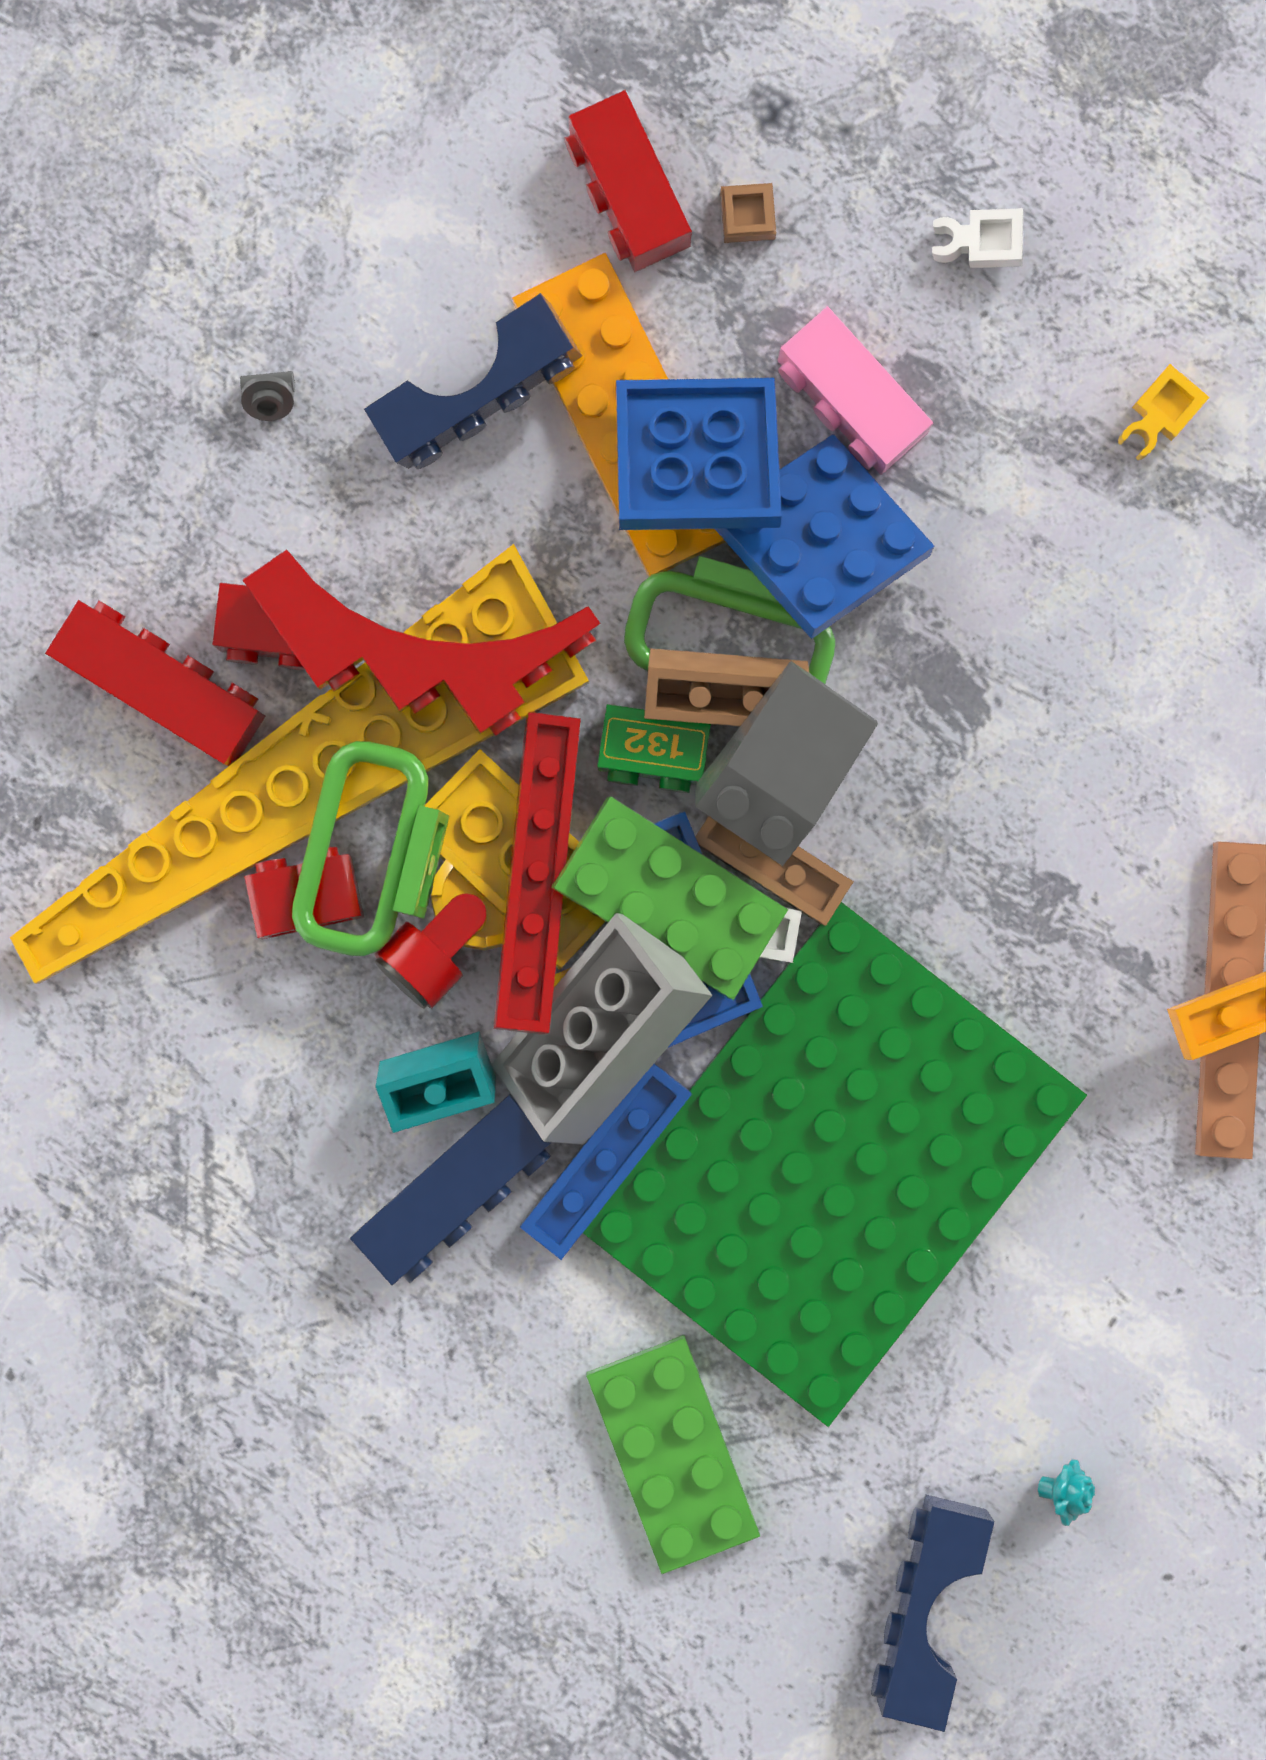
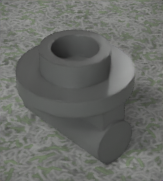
[240,371,295,421]

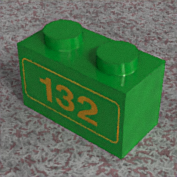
[597,704,711,793]

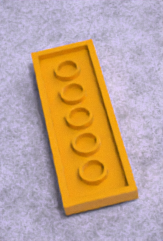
[512,252,726,577]

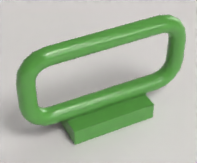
[624,556,835,684]
[292,741,449,956]

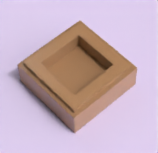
[720,183,776,243]

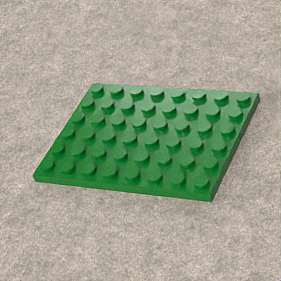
[583,902,1087,1427]

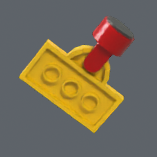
[374,749,606,1009]

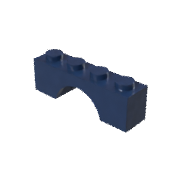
[364,293,582,469]
[871,1494,995,1732]

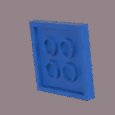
[616,378,782,530]
[715,434,934,639]

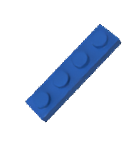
[520,1063,692,1260]

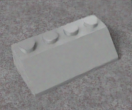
[491,913,712,1145]

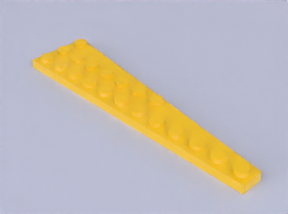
[9,544,589,984]

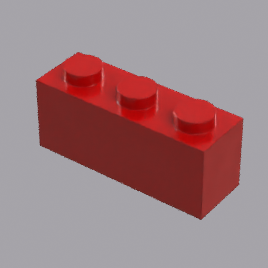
[564,90,692,273]

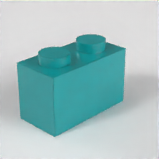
[375,1031,496,1133]

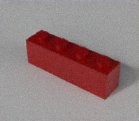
[45,600,266,766]

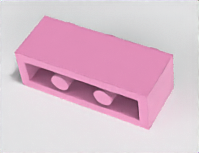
[777,306,933,475]

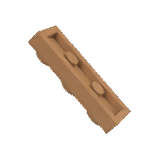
[695,816,854,926]

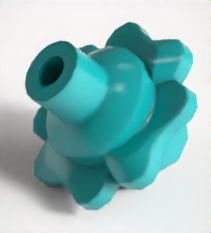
[1038,1459,1095,1526]

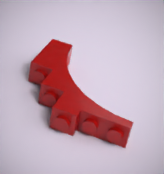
[243,549,601,736]

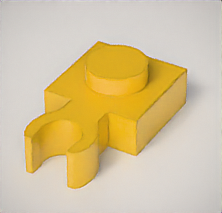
[1118,364,1210,460]

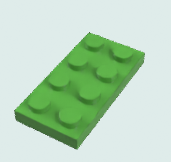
[551,796,788,1000]
[586,1335,760,1574]

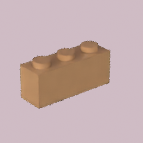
[644,648,809,726]

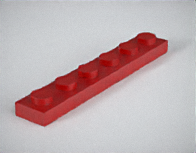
[494,712,581,1035]

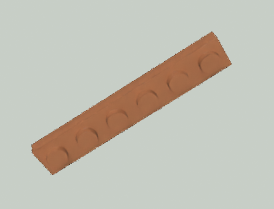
[1195,841,1266,1159]

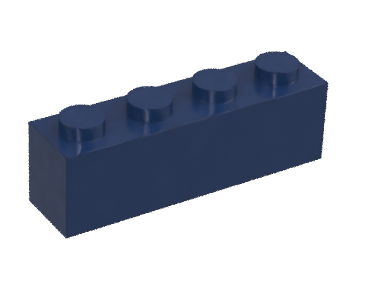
[350,1093,552,1286]

